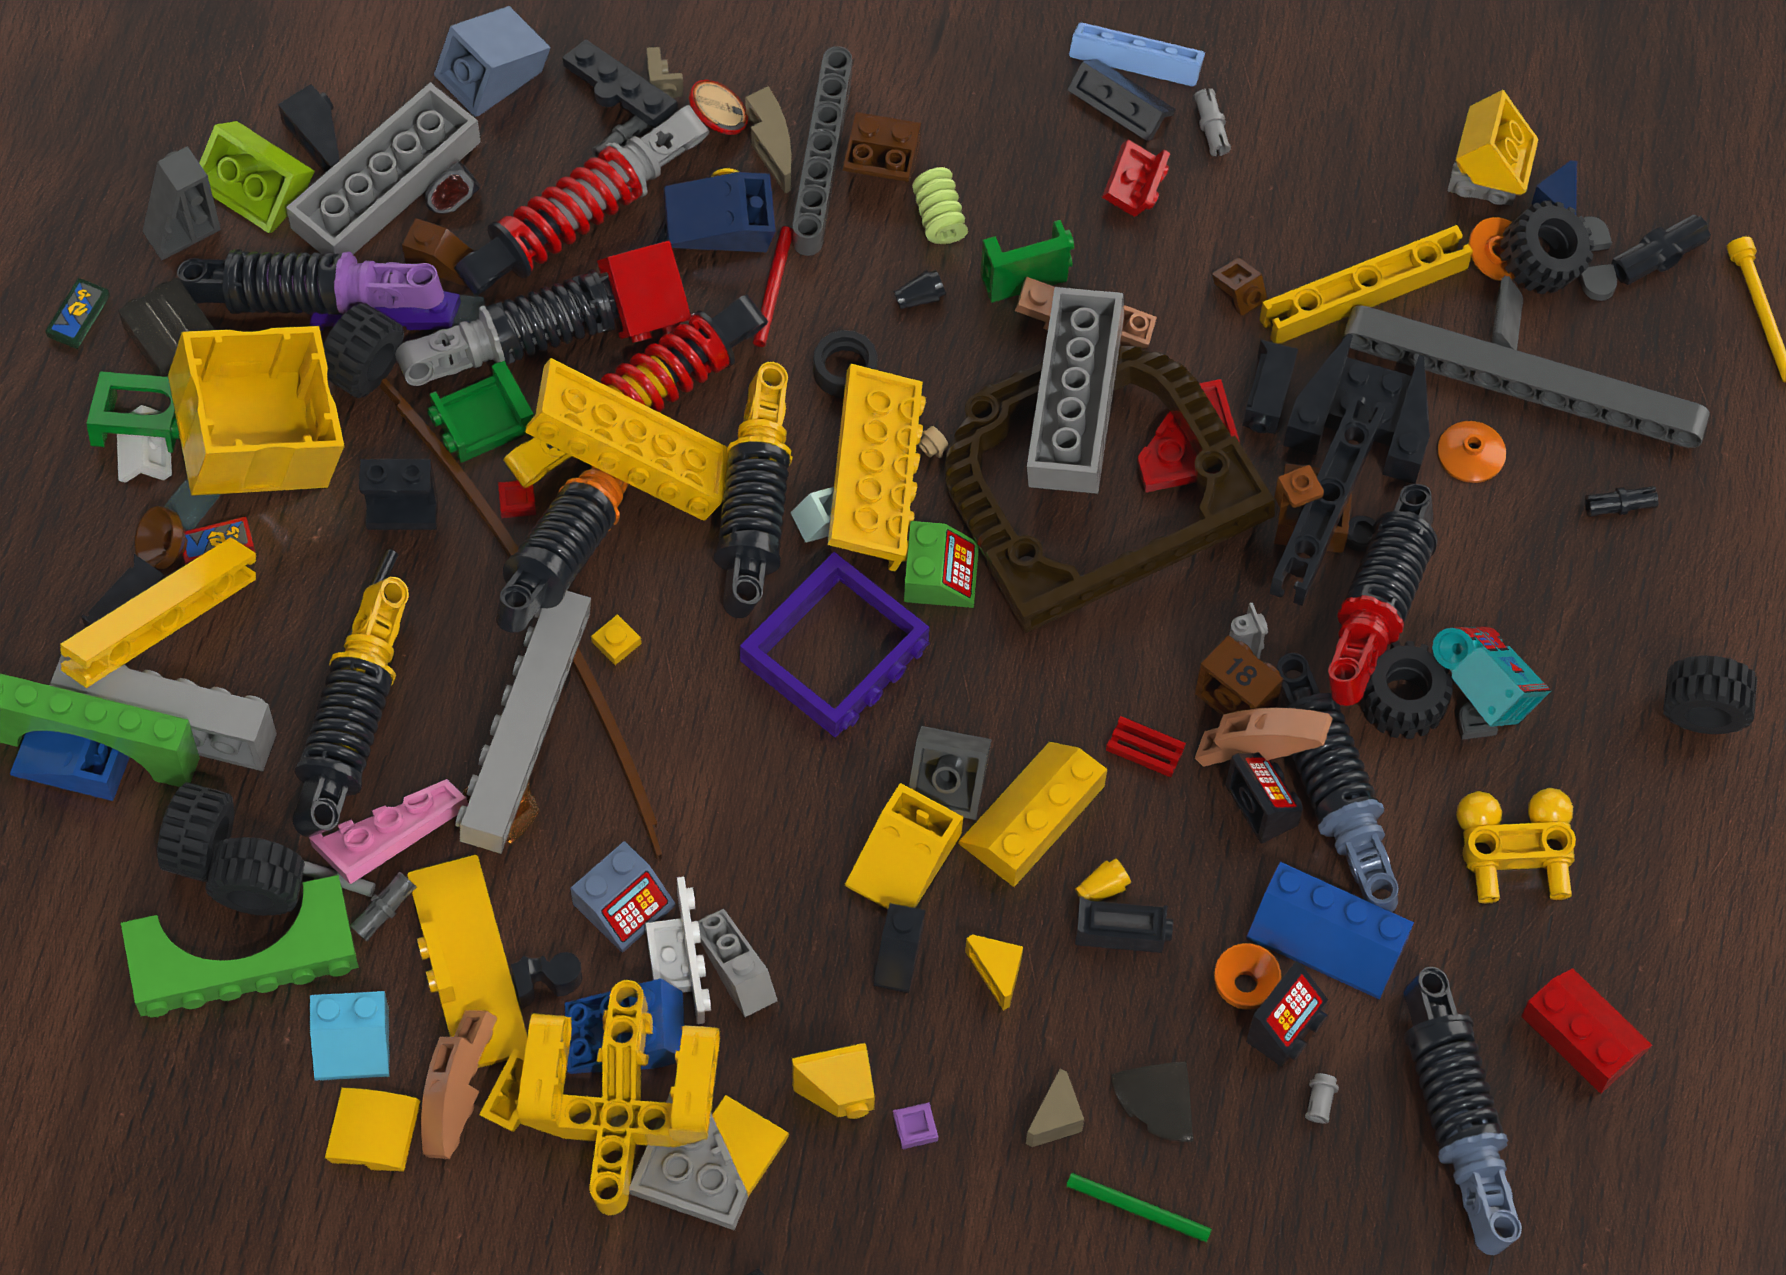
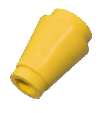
[1075,858,1131,902]

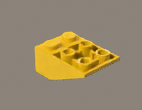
[845,783,963,909]

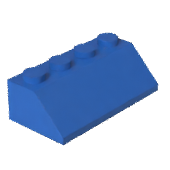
[1246,862,1414,1000]

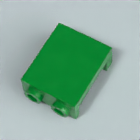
[980,220,1074,303]
[427,361,534,463]

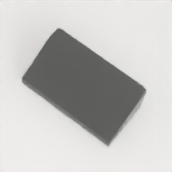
[1491,276,1523,350]

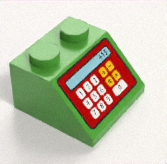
[904,521,979,608]

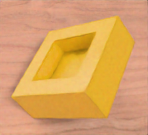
[591,614,641,665]

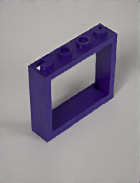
[740,552,930,738]

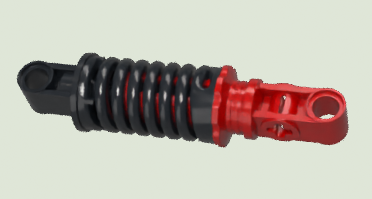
[1328,484,1438,706]

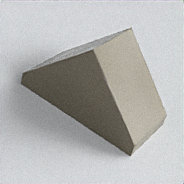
[1026,1069,1084,1147]

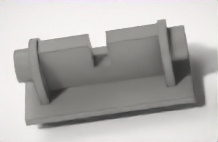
[1447,163,1516,206]
[1229,603,1268,659]

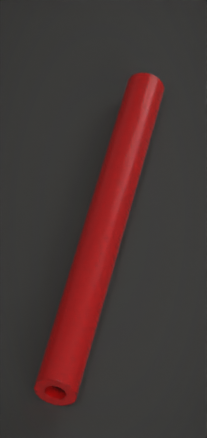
[753,226,793,347]

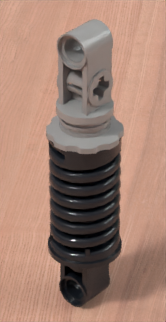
[395,269,620,386]

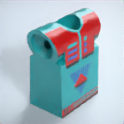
[1432,626,1551,727]

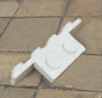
[646,877,711,1024]

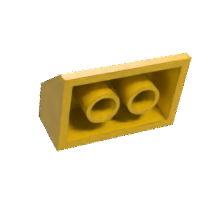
[1456,90,1539,195]

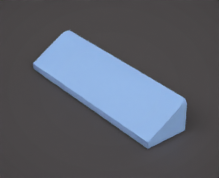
[1069,22,1205,86]

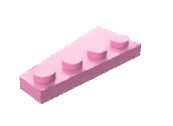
[309,779,468,884]

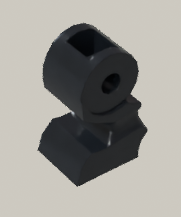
[511,952,582,1010]

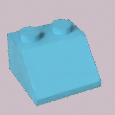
[310,991,390,1081]

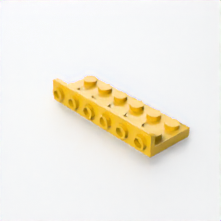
[525,358,728,520]
[827,364,926,572]

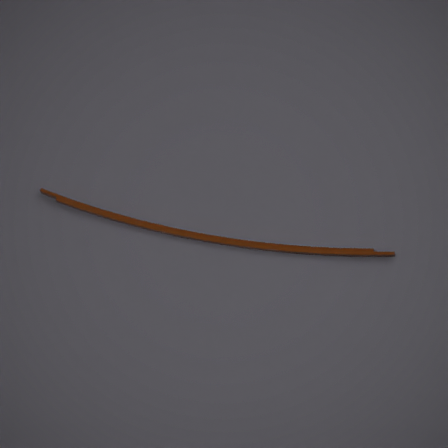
[380,378,662,861]

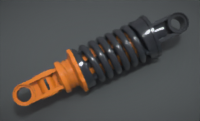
[496,466,629,632]

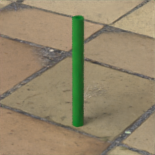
[1066,1173,1212,1243]

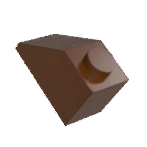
[402,218,473,287]

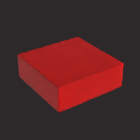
[498,480,536,518]

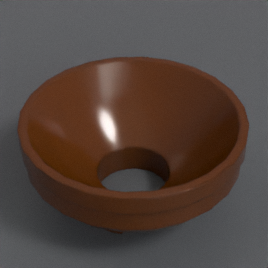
[135,506,188,570]

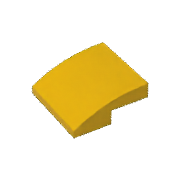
[325,1088,420,1171]

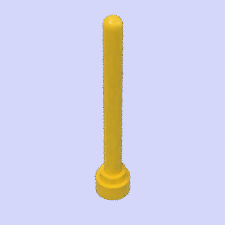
[1726,237,1786,383]

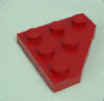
[1137,379,1240,492]

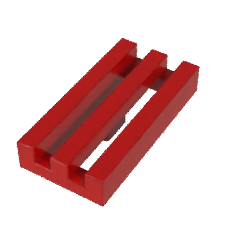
[1106,716,1186,778]

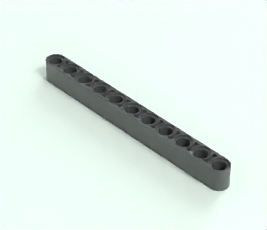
[1342,306,1710,448]

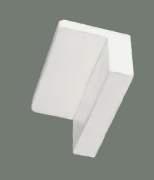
[117,405,172,483]

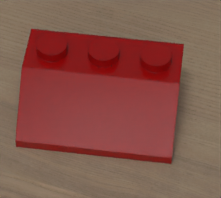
[1521,969,1653,1094]

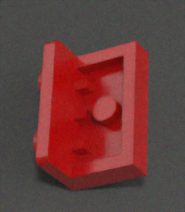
[1102,140,1170,217]

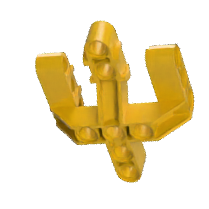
[518,980,720,1215]

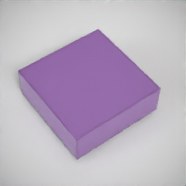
[893,1103,938,1149]

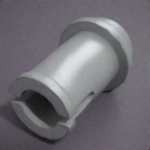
[1305,1073,1339,1123]

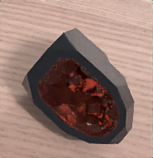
[424,160,480,214]

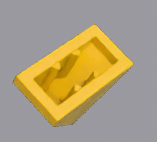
[965,935,1023,1010]
[479,1048,525,1132]

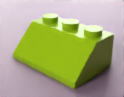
[199,121,314,233]

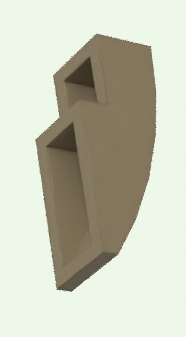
[745,86,792,193]

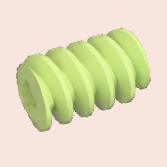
[913,167,968,244]

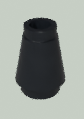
[893,270,946,310]

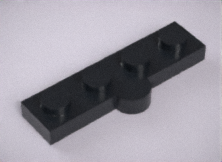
[562,39,678,129]

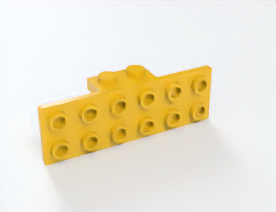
[407,855,527,1068]

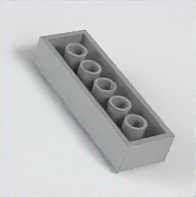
[286,82,481,255]
[1027,287,1124,494]
[50,654,277,771]

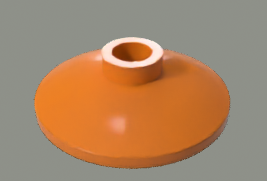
[1469,217,1515,281]
[1437,421,1506,483]

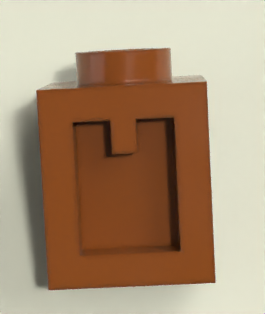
[1274,465,1324,508]

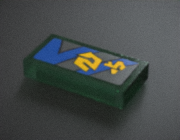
[46,278,110,349]

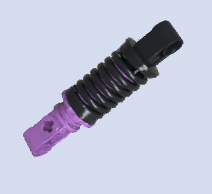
[177,249,444,315]

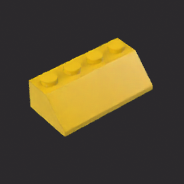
[959,742,1107,887]

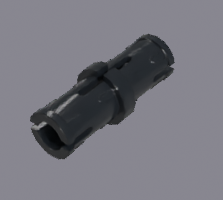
[1585,486,1658,517]

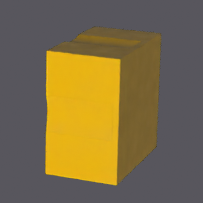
[168,326,344,496]

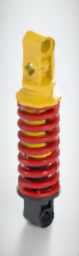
[503,294,769,488]

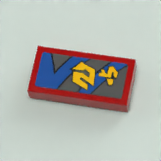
[183,516,255,565]

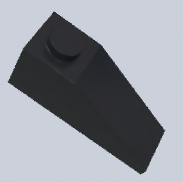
[278,84,340,173]

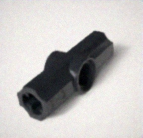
[1611,214,1711,285]

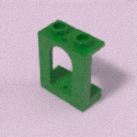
[86,371,180,453]

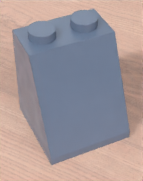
[434,6,551,117]

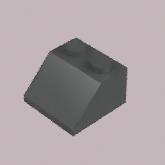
[909,726,992,820]

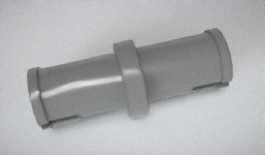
[1194,88,1231,156]

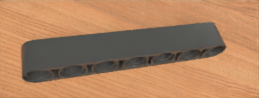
[793,46,852,256]

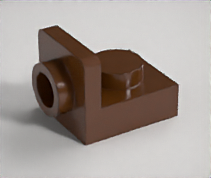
[1212,257,1268,315]

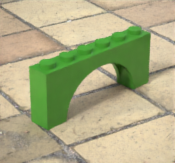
[0,673,200,787]
[121,875,359,1017]

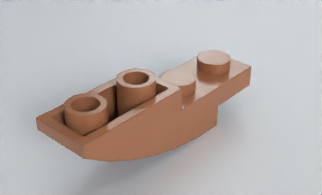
[1015,277,1157,348]
[1195,708,1333,767]
[421,1010,497,1159]

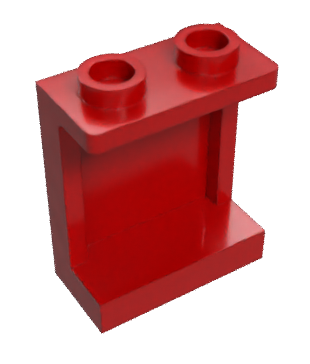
[597,240,691,343]

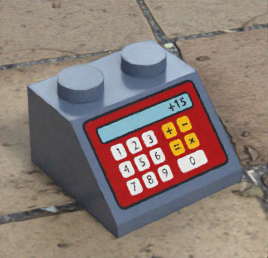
[571,841,676,953]

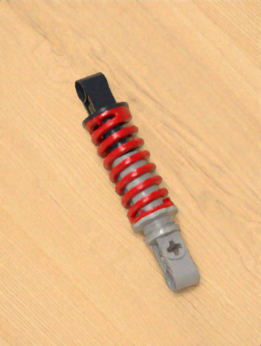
[454,105,710,296]

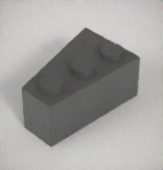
[142,146,221,260]

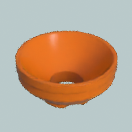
[1214,943,1281,1009]

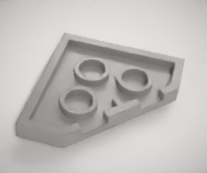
[629,1094,748,1230]

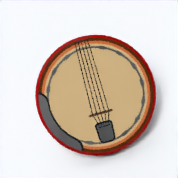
[689,80,748,135]

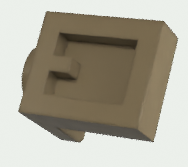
[646,47,683,98]

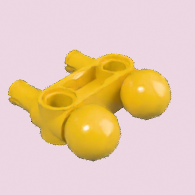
[1456,788,1576,903]

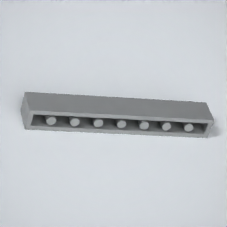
[455,591,591,854]

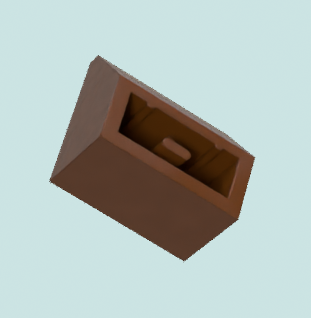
[843,112,921,182]

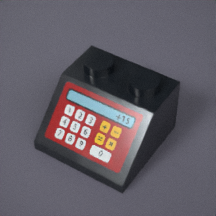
[1225,753,1303,844]
[1246,961,1328,1067]

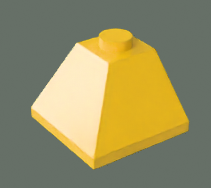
[792,1043,875,1119]

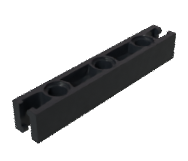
[1270,393,1387,606]

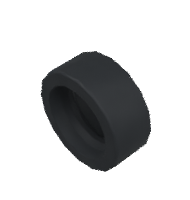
[813,330,878,398]

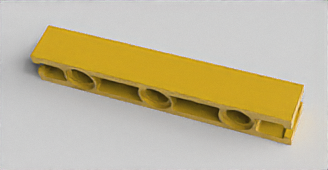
[1260,225,1473,344]
[60,537,256,688]

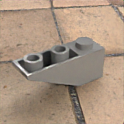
[698,909,778,1017]

